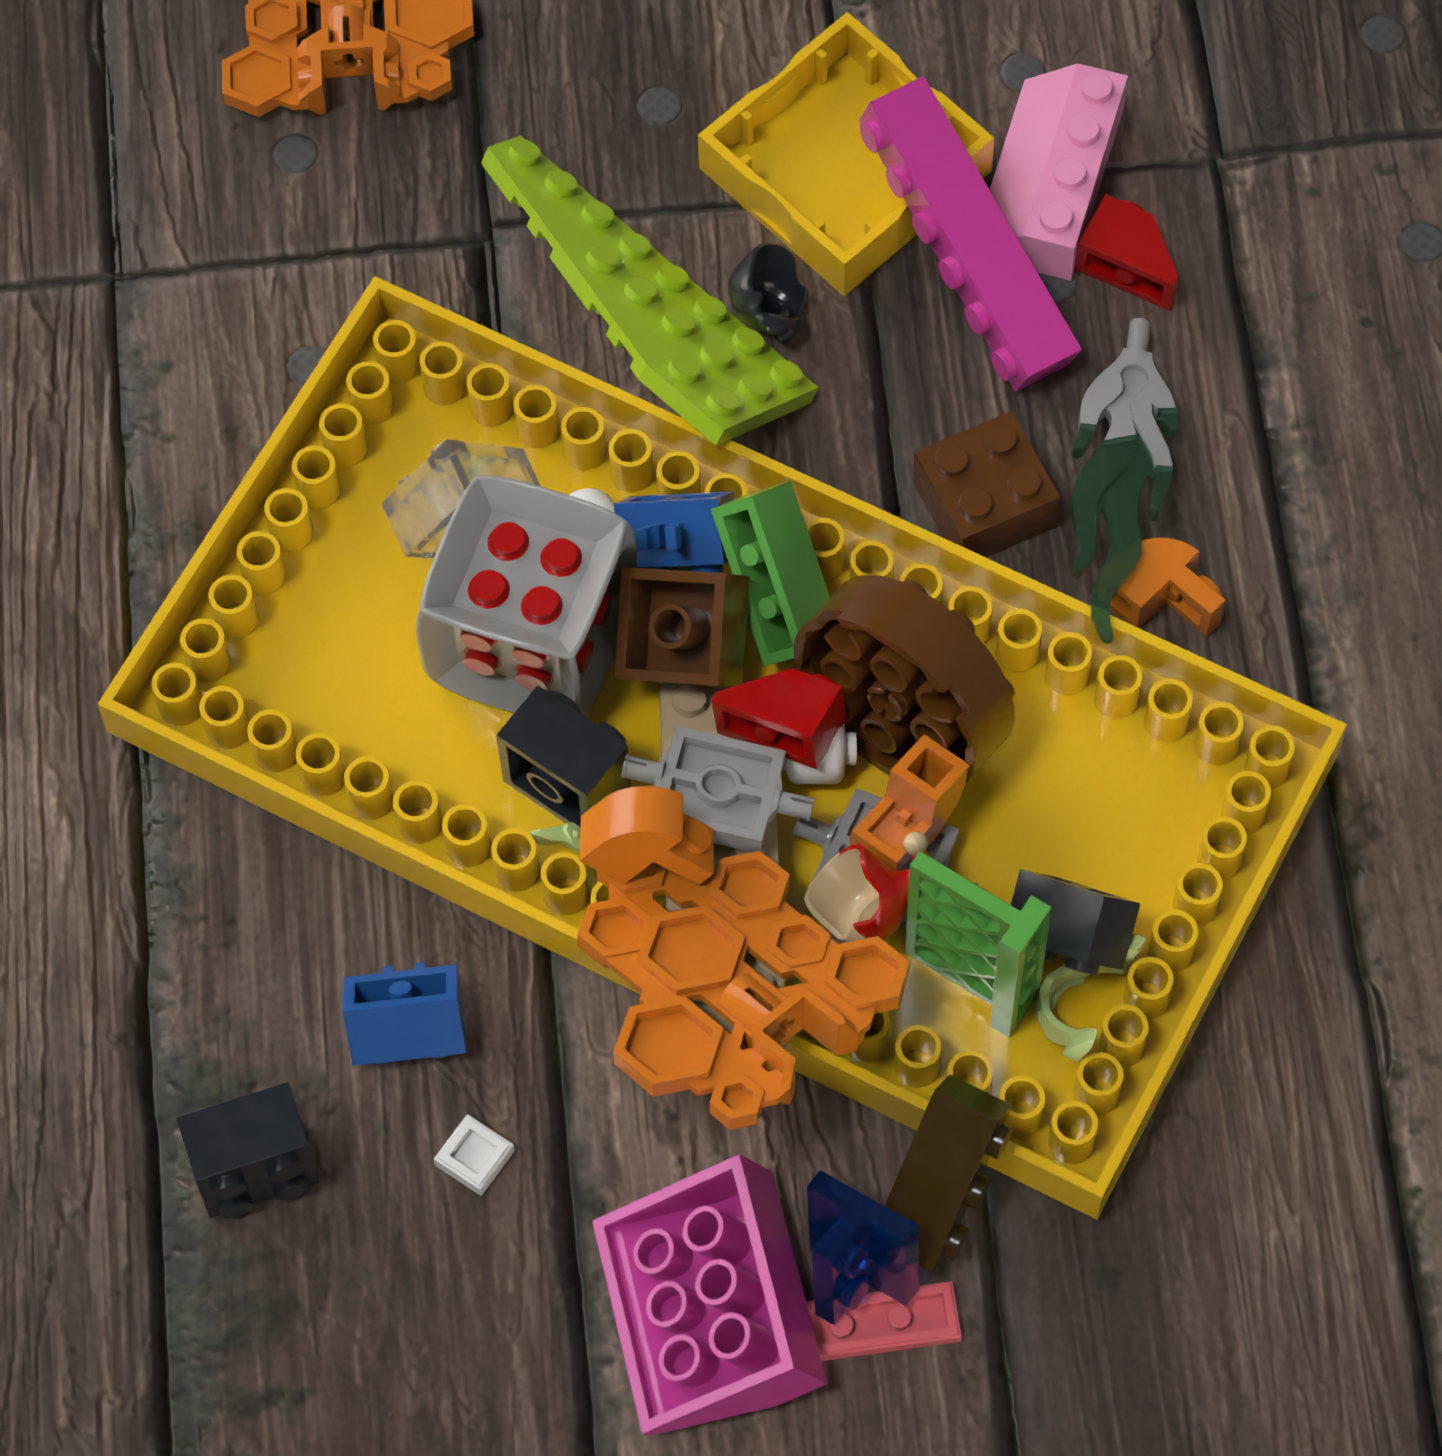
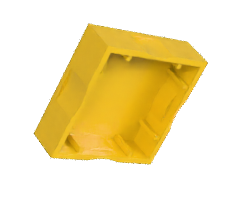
[698,12,994,296]

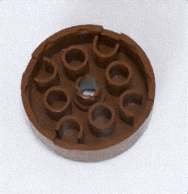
[794,575,1015,782]

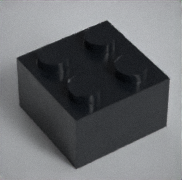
[496,685,631,828]
[176,1082,320,1218]

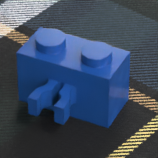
[614,491,735,573]
[343,962,466,1066]

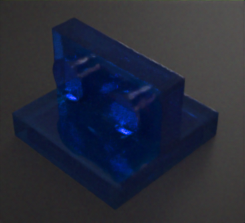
[807,1170,919,1325]

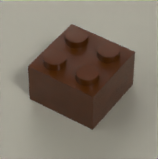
[913,411,1061,557]
[614,567,750,687]

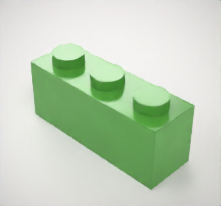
[711,481,830,666]

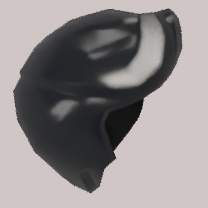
[728,243,809,345]

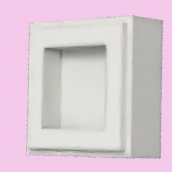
[434,1114,515,1196]

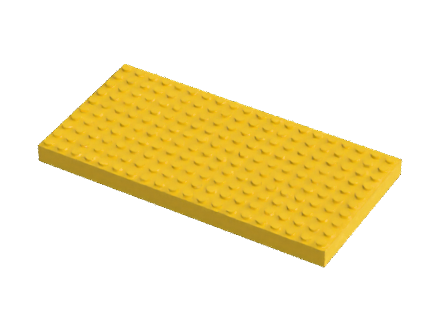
[98,276,1347,1220]

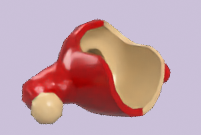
[801,832,930,944]

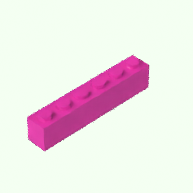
[859,76,1082,392]

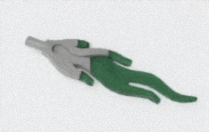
[1071,318,1178,644]

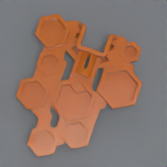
[222,0,474,117]
[577,851,910,1130]

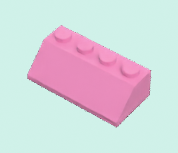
[990,63,1128,281]

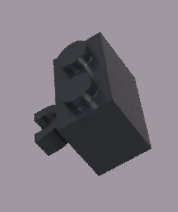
[1011,869,1141,975]

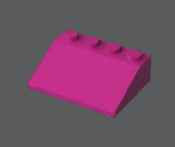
[592,1154,827,1436]

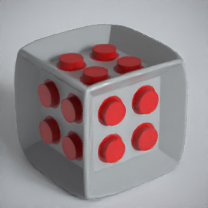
[416,475,638,717]

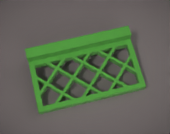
[905,851,1052,1038]

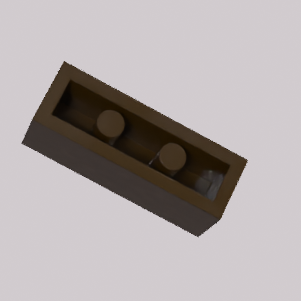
[870,1075,1013,1272]

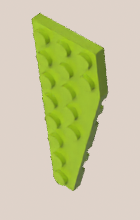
[481,135,819,446]

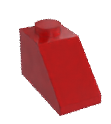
[1075,194,1178,311]
[711,668,847,769]

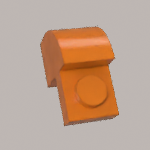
[1096,538,1226,638]
[849,734,970,870]
[579,786,714,884]

